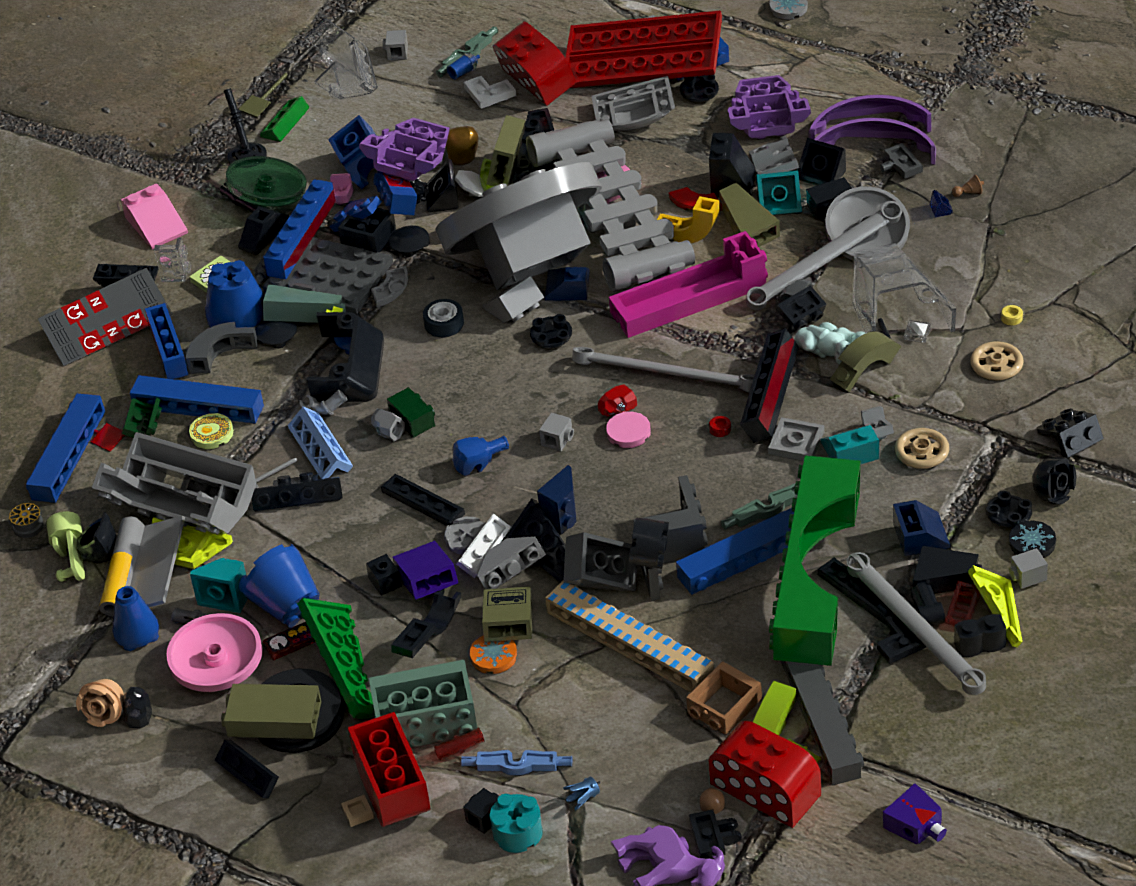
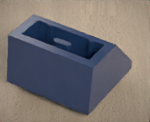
[893,500,950,556]

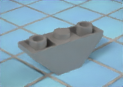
[477,537,546,589]

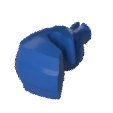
[452,436,509,476]

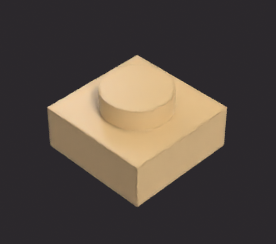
[341,795,374,827]

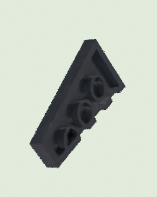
[506,498,566,583]

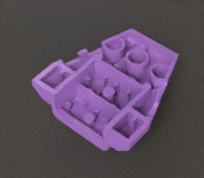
[728,75,811,139]
[359,118,450,181]

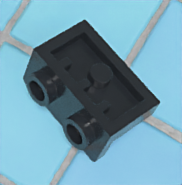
[776,285,826,334]

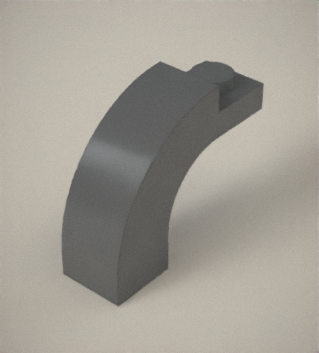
[186,322,258,374]

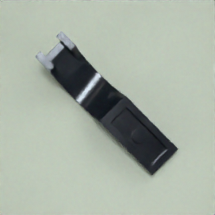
[391,589,461,659]

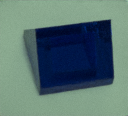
[930,190,953,217]

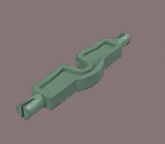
[436,26,498,78]
[721,483,797,530]

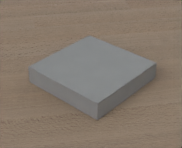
[768,417,824,461]

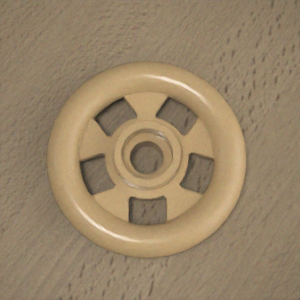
[970,341,1024,381]
[895,428,949,469]

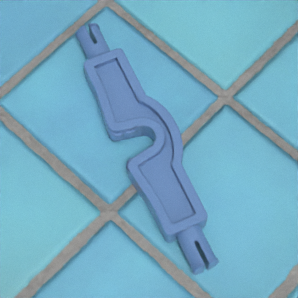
[461,750,573,775]

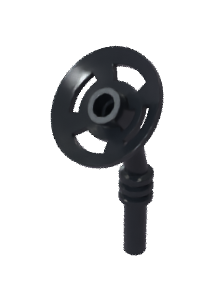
[224,88,267,169]

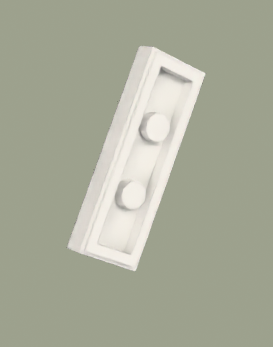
[456,514,511,578]

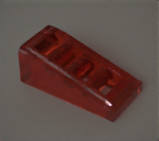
[945,581,981,626]

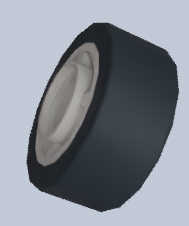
[423,299,464,338]

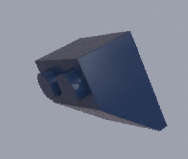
[537,465,577,535]

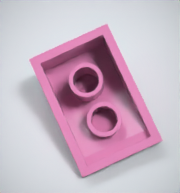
[121,183,188,249]

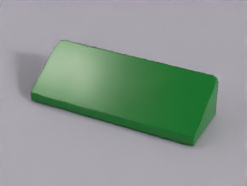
[260,96,309,142]

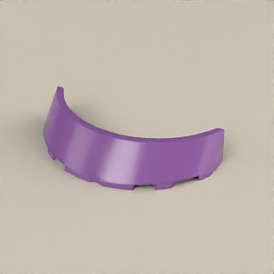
[808,95,931,139]
[814,118,936,164]

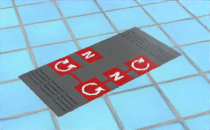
[38,268,173,366]

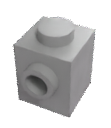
[383,30,408,60]
[539,413,574,451]
[1009,548,1048,589]

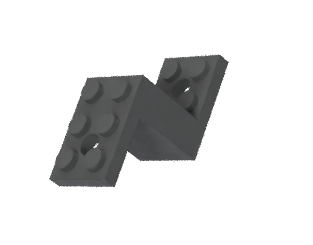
[634,475,708,601]

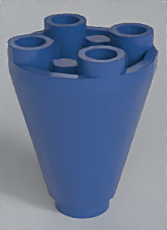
[112,586,160,651]

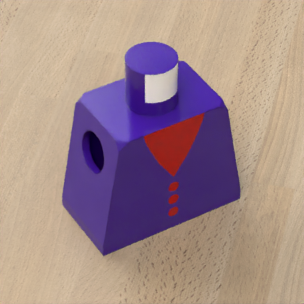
[883,783,947,844]

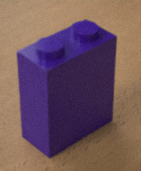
[392,541,458,600]

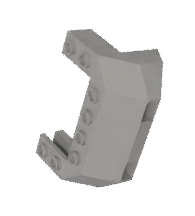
[92,432,257,535]

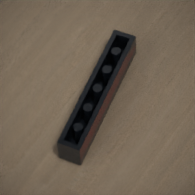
[740,328,799,443]

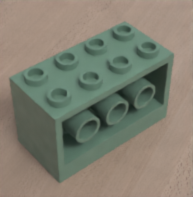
[369,660,478,747]

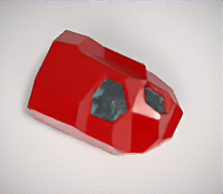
[598,384,637,416]

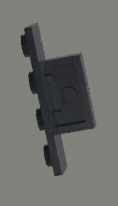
[251,472,343,511]

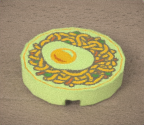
[189,413,234,449]

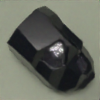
[122,687,152,728]

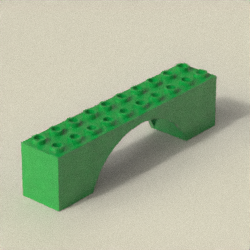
[769,456,861,666]

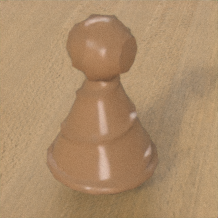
[952,175,984,197]

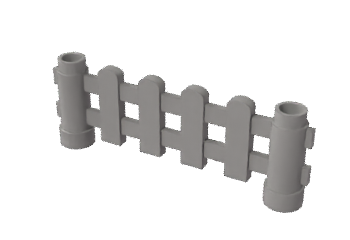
[526,119,695,291]

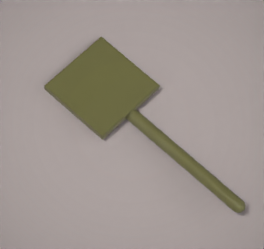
[238,73,288,117]

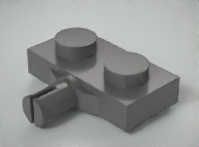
[880,143,923,179]

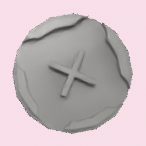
[444,516,486,555]

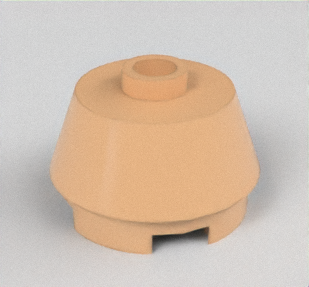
[76,679,124,727]

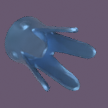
[563,776,601,811]

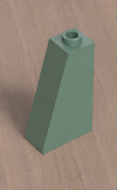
[263,285,346,323]

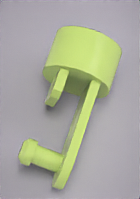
[46,511,85,582]

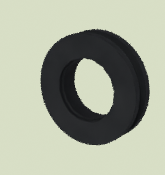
[258,668,344,753]

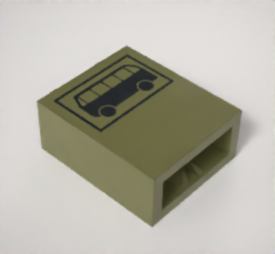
[482,587,532,642]

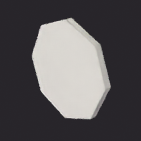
[454,170,484,197]

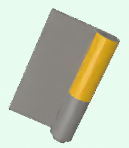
[99,515,185,616]

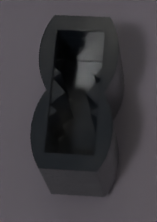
[954,614,1006,657]

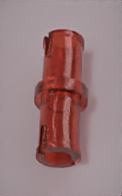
[434,727,485,761]

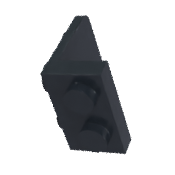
[1036,408,1104,458]

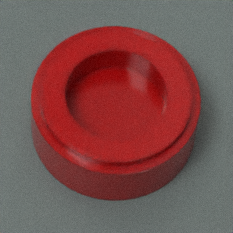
[709,416,731,437]

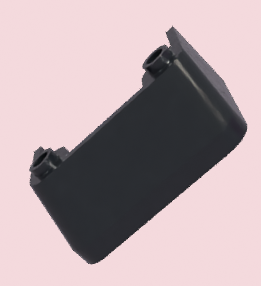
[306,312,384,402]

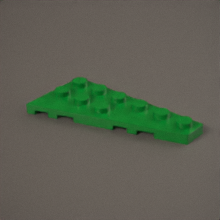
[297,598,375,720]

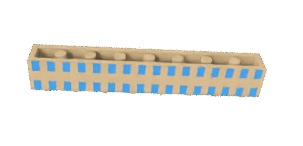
[545,580,714,692]

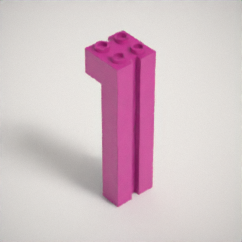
[609,231,768,338]

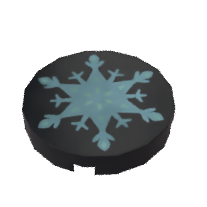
[1009,520,1056,558]

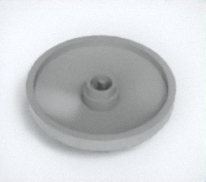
[825,187,910,263]

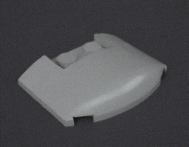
[591,76,675,131]

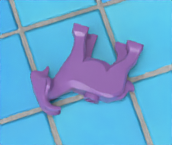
[611,825,725,886]

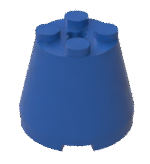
[205,260,265,328]
[239,544,320,628]

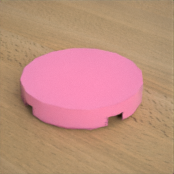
[606,412,651,448]

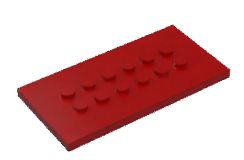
[565,10,722,88]

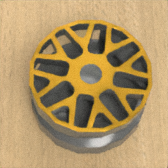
[9,503,44,538]

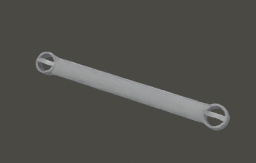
[746,201,902,310]
[572,347,755,393]
[847,552,986,695]

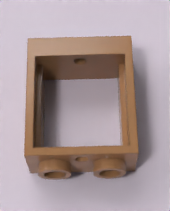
[686,661,762,735]

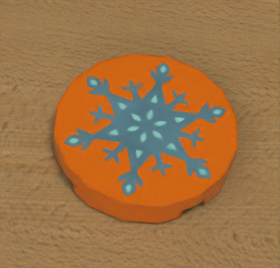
[470,635,517,674]

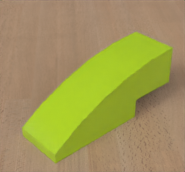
[753,681,796,736]

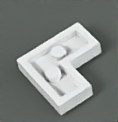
[464,76,516,109]

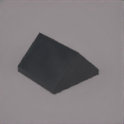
[797,138,846,185]
[426,159,459,213]

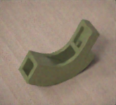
[830,331,901,392]

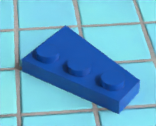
[330,196,382,232]

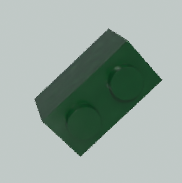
[387,387,435,438]

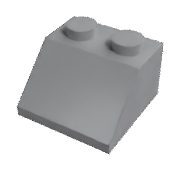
[482,276,544,323]

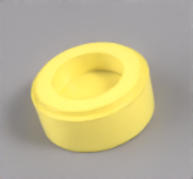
[1001,305,1023,325]

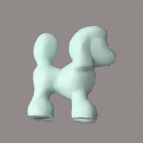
[794,322,865,365]

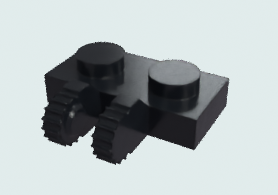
[689,809,742,859]

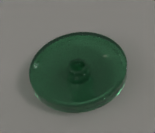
[225,156,307,207]

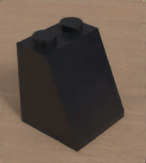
[709,132,756,198]

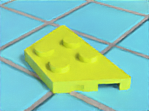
[152,517,233,569]

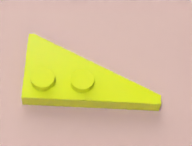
[968,565,1023,648]

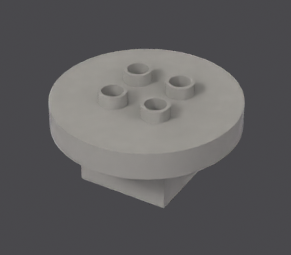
[435,162,602,290]

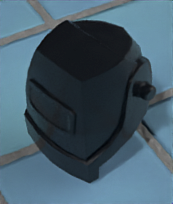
[77,512,117,563]

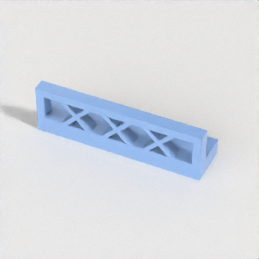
[288,406,353,479]

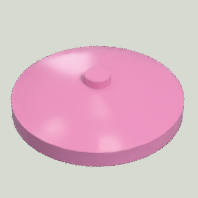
[166,613,262,692]

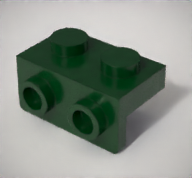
[122,397,162,438]

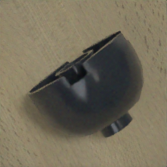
[1032,458,1077,504]

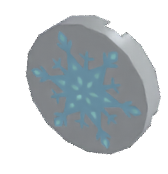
[769,0,808,20]

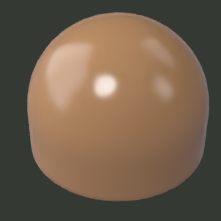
[700,788,725,814]

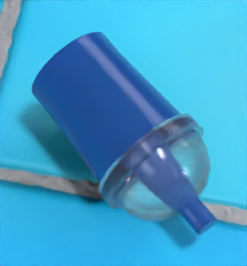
[447,53,480,80]

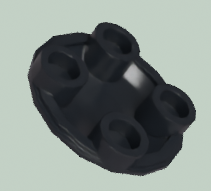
[680,75,719,102]
[389,225,430,257]
[530,314,572,348]
[255,320,297,349]
[986,491,1032,527]

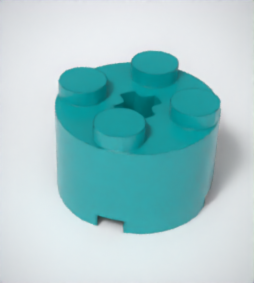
[490,793,543,853]

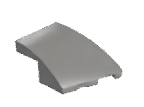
[749,136,799,175]

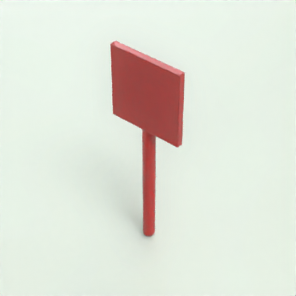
[90,423,125,452]

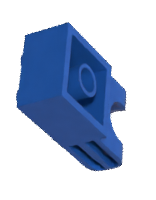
[328,115,376,190]

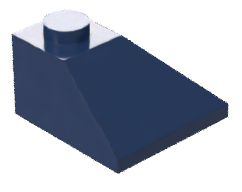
[545,267,590,301]

